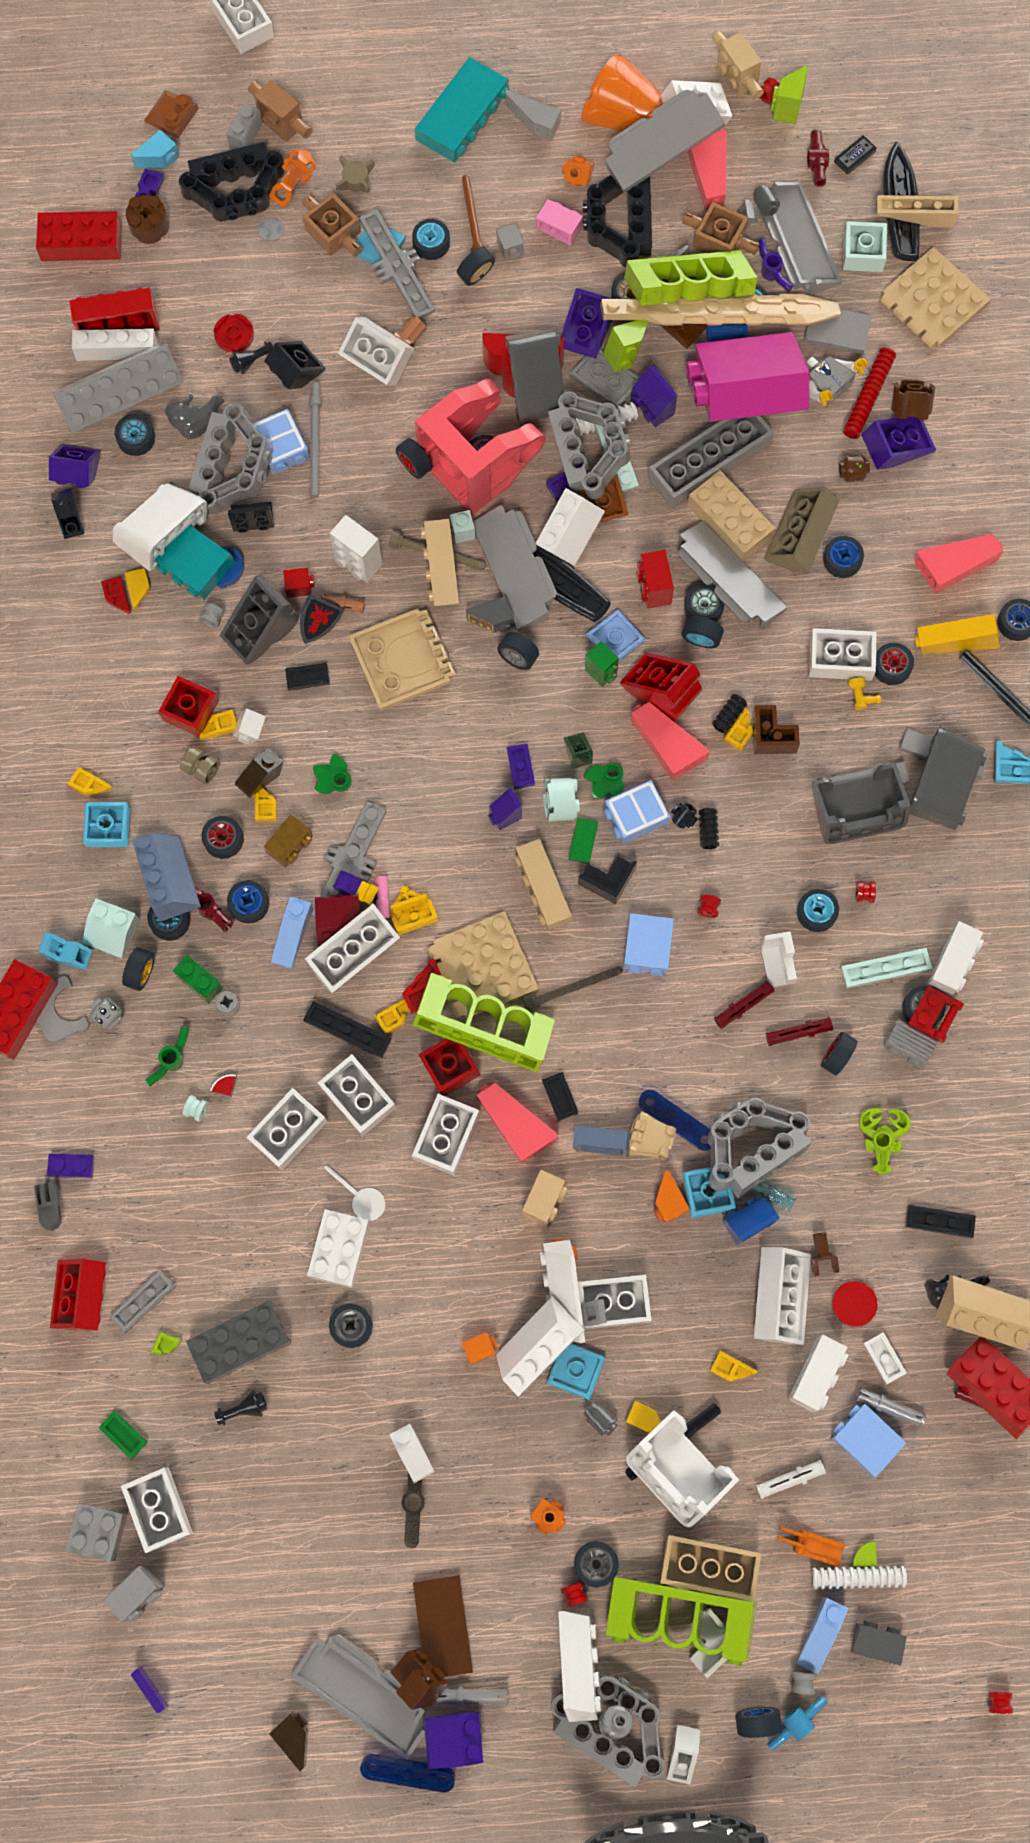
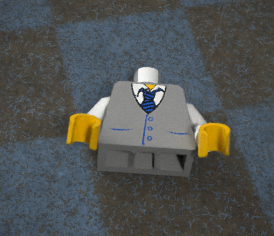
[806,357,869,407]

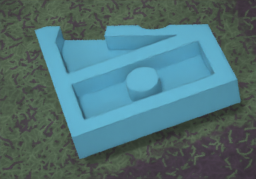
[994,741,1030,785]

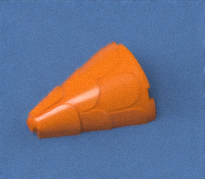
[581,54,663,132]

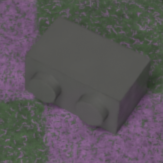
[851,1621,907,1666]

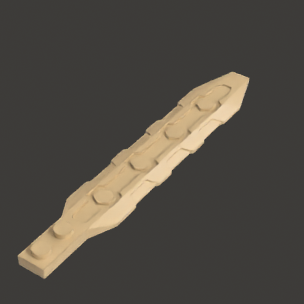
[600,294,841,325]

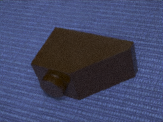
[235,748,283,798]
[269,1712,308,1771]

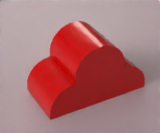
[482,332,564,398]
[620,652,702,722]

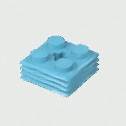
[83,802,130,847]
[682,1167,736,1218]

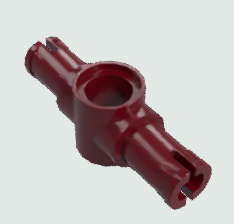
[807,130,829,187]
[194,885,234,932]

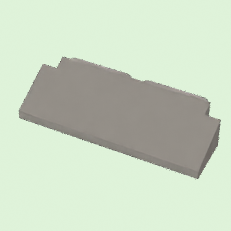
[605,90,725,193]
[761,182,843,295]
[473,505,557,632]
[678,521,788,630]
[291,1635,428,1761]

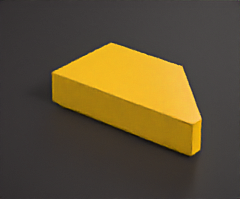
[125,568,150,610]
[723,708,753,751]
[199,709,237,741]
[67,767,113,796]
[255,788,277,823]
[374,999,409,1035]
[710,1351,758,1382]
[626,1401,661,1433]

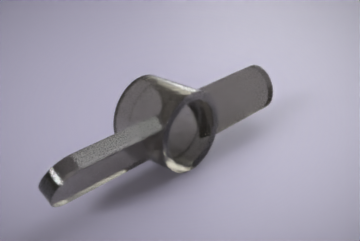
[401,1473,426,1548]

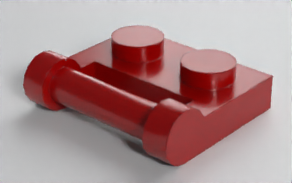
[908,986,964,1043]

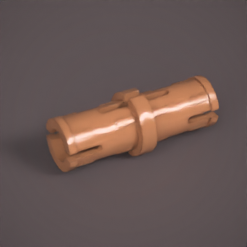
[322,594,365,613]

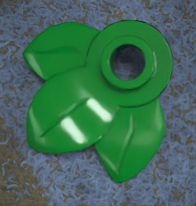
[313,754,352,794]
[584,763,624,799]

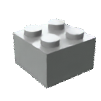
[65,1504,128,1562]
[103,1565,164,1623]

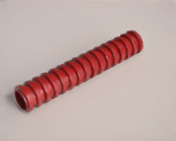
[843,347,897,439]

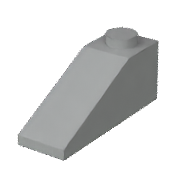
[505,90,561,141]

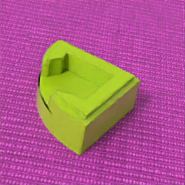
[151,1331,182,1355]
[852,1541,877,1566]

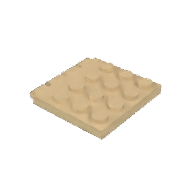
[879,247,991,349]
[348,608,456,711]
[427,911,539,1019]

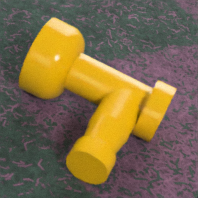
[848,677,881,710]

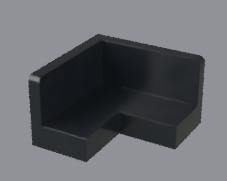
[578,856,637,904]

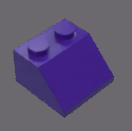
[631,365,677,427]
[49,444,101,488]
[424,1711,484,1769]

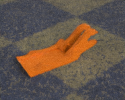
[776,1526,846,1567]

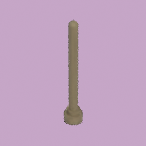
[389,530,486,570]

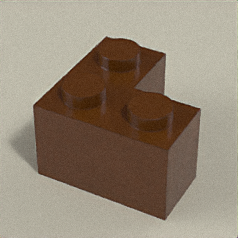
[752,705,800,754]
[390,1649,449,1710]

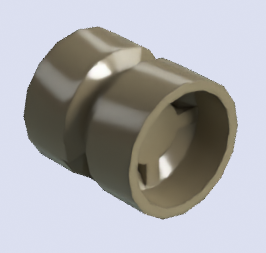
[180,746,220,784]

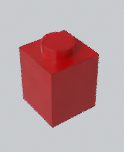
[283,568,315,598]

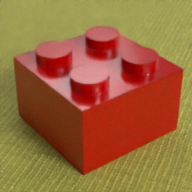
[636,549,674,609]
[158,676,219,737]
[418,1039,481,1096]

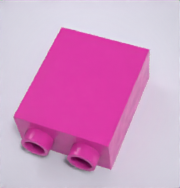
[686,332,809,422]

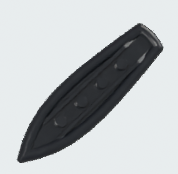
[883,142,920,261]
[533,545,611,622]

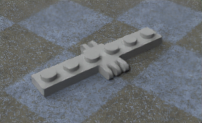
[359,209,435,319]
[311,802,386,918]

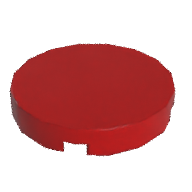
[214,314,254,353]
[831,1281,878,1327]

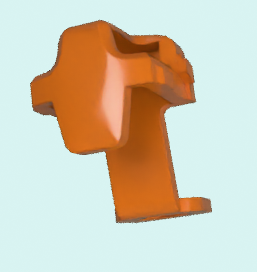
[269,148,316,207]

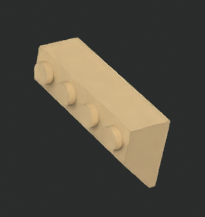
[935,1275,1030,1351]

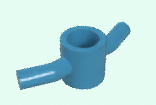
[767,1695,828,1751]

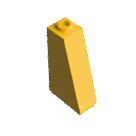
[915,614,1000,654]

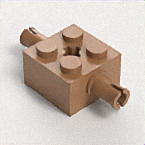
[248,80,313,142]
[302,193,363,257]
[682,202,760,255]

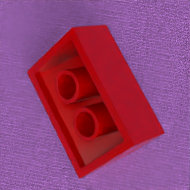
[50,1259,106,1331]

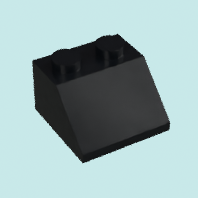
[264,341,326,389]

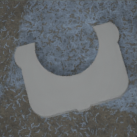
[37,976,90,1042]

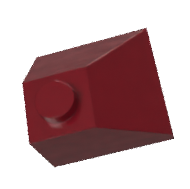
[315,894,360,947]

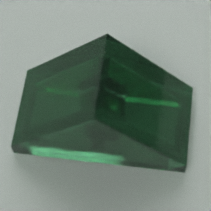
[563,732,593,769]

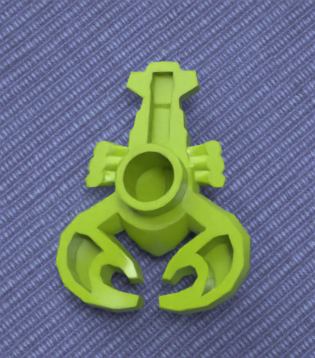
[859,1108,911,1175]

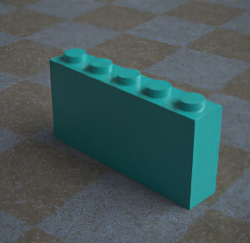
[415,57,510,163]
[155,525,235,600]

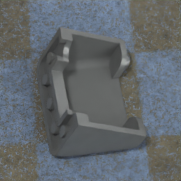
[505,329,569,424]
[910,727,988,830]
[812,763,911,844]

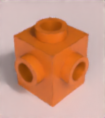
[562,155,594,187]
[530,1498,567,1535]

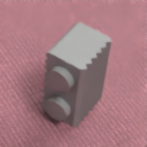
[226,103,263,150]
[884,1020,938,1067]

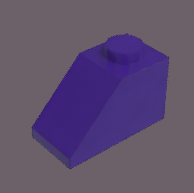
[488,788,522,830]

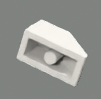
[390,1424,435,1483]
[667,1725,701,1784]

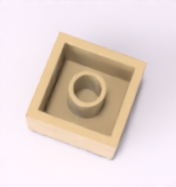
[522,1170,568,1228]

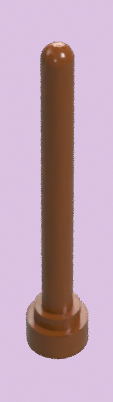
[462,175,486,252]

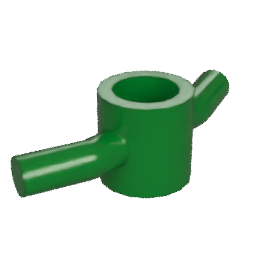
[145,1027,189,1087]

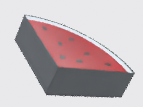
[210,1074,237,1097]

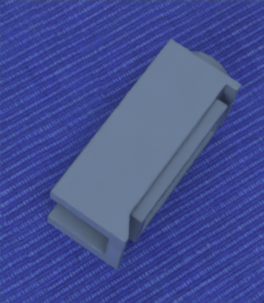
[573,1125,631,1157]

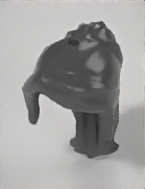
[164,394,224,439]

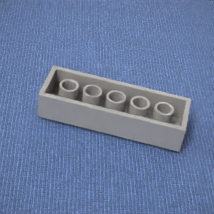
[52,342,184,433]
[648,416,774,509]

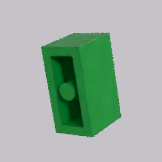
[585,641,619,687]
[172,955,223,1004]

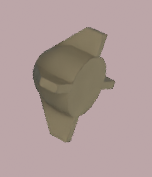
[336,155,375,193]

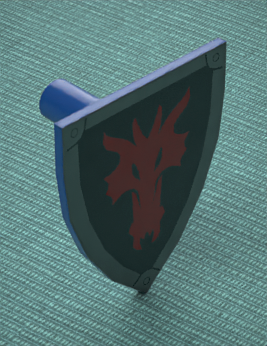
[300,594,345,644]

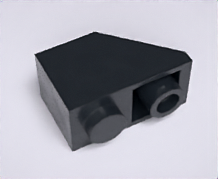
[51,488,84,539]

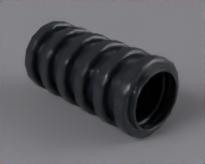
[712,694,747,733]
[699,808,720,849]

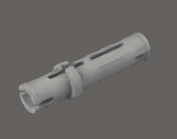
[856,1388,926,1428]
[437,1687,509,1706]

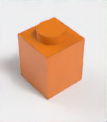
[462,1332,498,1365]

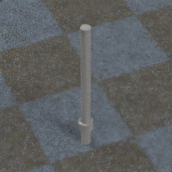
[309,382,322,498]

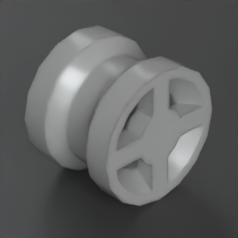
[199,603,224,628]
[216,991,240,1016]
[791,1672,816,1694]

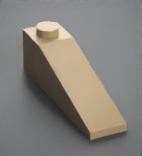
[877,195,958,228]

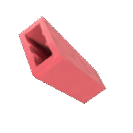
[687,129,727,210]
[914,534,1003,594]
[630,702,709,781]
[477,1083,558,1164]

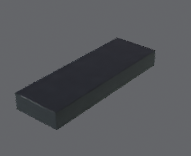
[905,1205,976,1239]

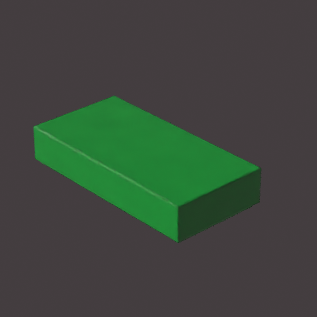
[569,818,598,864]
[99,1410,148,1460]

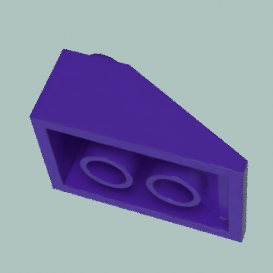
[561,288,613,359]
[861,416,936,470]

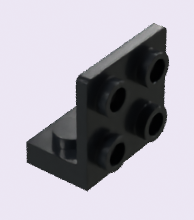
[228,501,274,533]

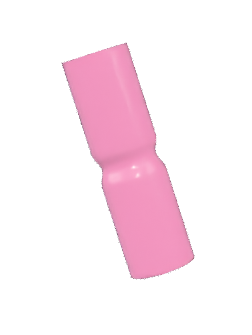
[374,876,390,921]

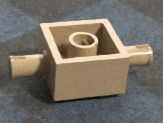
[712,31,764,99]

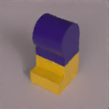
[333,871,379,906]

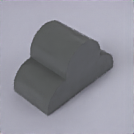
[219,575,299,665]

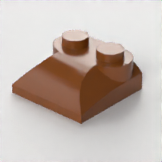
[144,90,198,139]
[578,475,628,523]

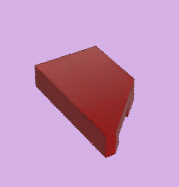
[101,576,131,614]

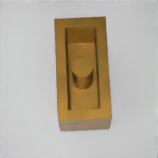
[263,814,313,868]

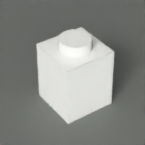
[232,708,266,744]

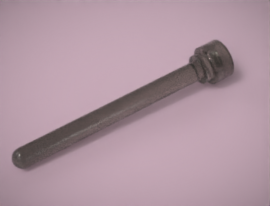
[522,966,623,1013]

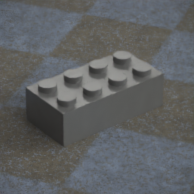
[186,1301,291,1384]

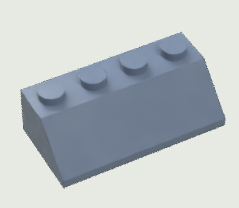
[132,833,201,922]

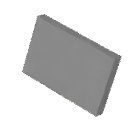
[804,309,872,354]
[570,349,641,408]

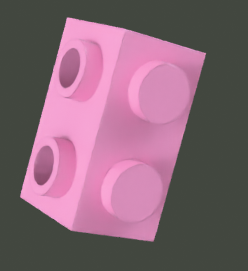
[536,199,583,246]

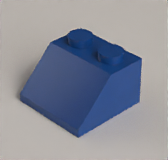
[723,1197,780,1245]

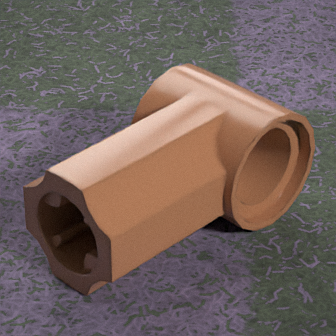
[393,317,426,348]

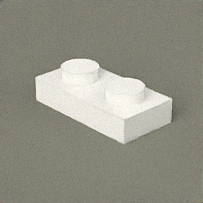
[863,1332,907,1385]

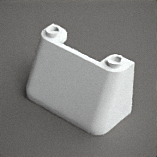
[112,483,207,572]
[626,1410,739,1527]

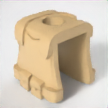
[629,1111,676,1161]

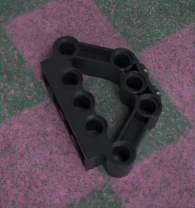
[179,142,285,222]
[583,175,652,268]

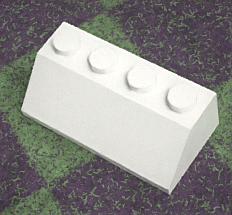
[304,904,400,993]
[540,1240,585,1343]
[754,1247,811,1345]
[496,1296,585,1396]
[558,1611,601,1722]

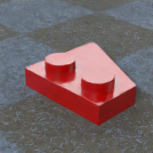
[402,958,442,1015]

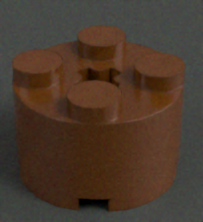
[126,195,169,244]
[891,379,936,420]

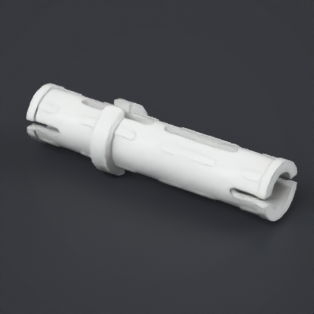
[756,1460,826,1499]

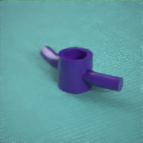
[758,239,794,292]

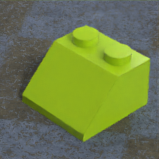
[771,66,808,124]
[603,320,649,372]

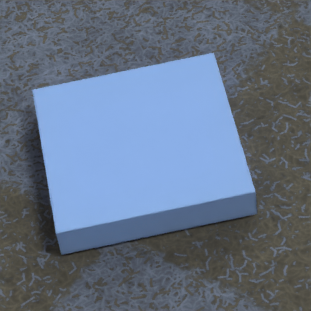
[586,609,645,662]

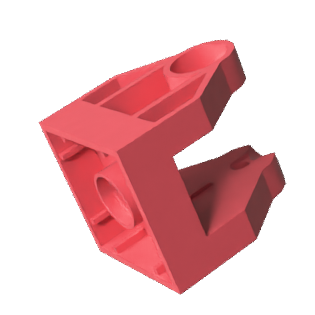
[415,379,546,516]

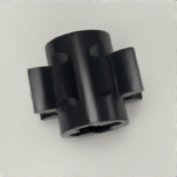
[671,802,698,829]

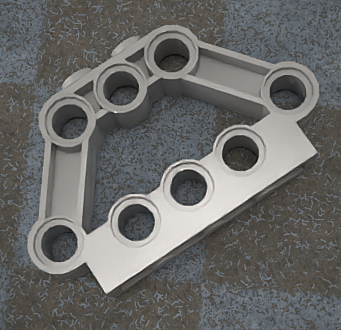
[548,391,632,499]
[188,402,273,514]
[707,1098,811,1198]
[551,1674,665,1787]

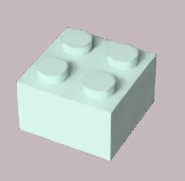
[843,221,887,272]

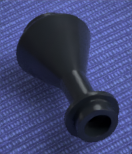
[229,341,273,374]
[214,1390,268,1426]

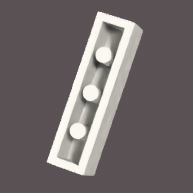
[72,329,158,361]

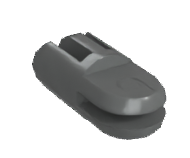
[34,1180,62,1231]

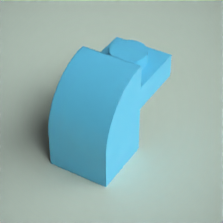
[38,932,93,970]

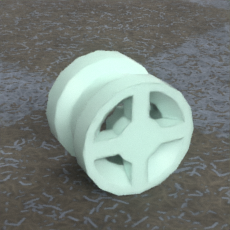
[183,1095,208,1122]

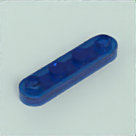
[639,1090,711,1151]
[360,1754,456,1793]

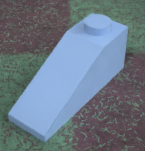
[271,897,314,969]
[796,1597,849,1674]

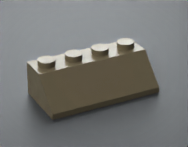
[764,487,839,572]

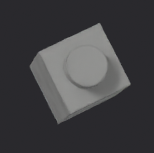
[496,223,523,260]

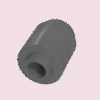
[753,185,780,216]
[583,1401,618,1436]

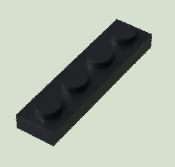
[303,1001,392,1059]

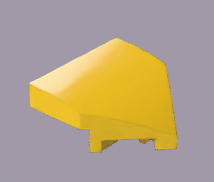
[390,885,439,936]

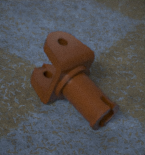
[810,1232,839,1277]

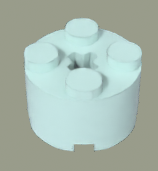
[543,778,580,822]

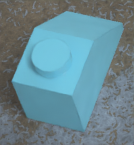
[131,130,179,168]

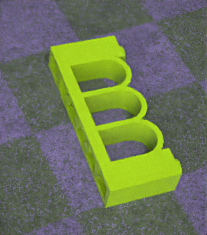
[625,250,758,306]
[412,973,555,1073]
[606,1577,757,1666]

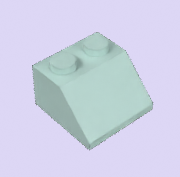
[82,899,140,959]

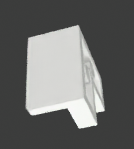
[760,931,797,987]
[689,1607,727,1678]

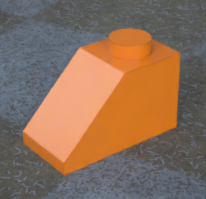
[653,1170,690,1225]

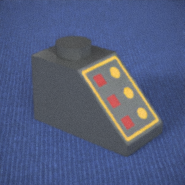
[466,596,514,633]

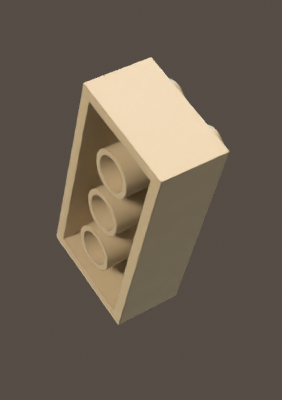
[687,470,775,562]
[659,1535,762,1602]

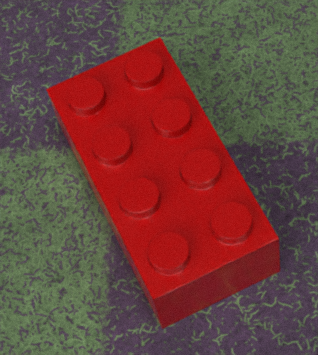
[36,211,122,261]
[69,287,160,331]
[0,959,58,1060]
[947,1336,1030,1440]

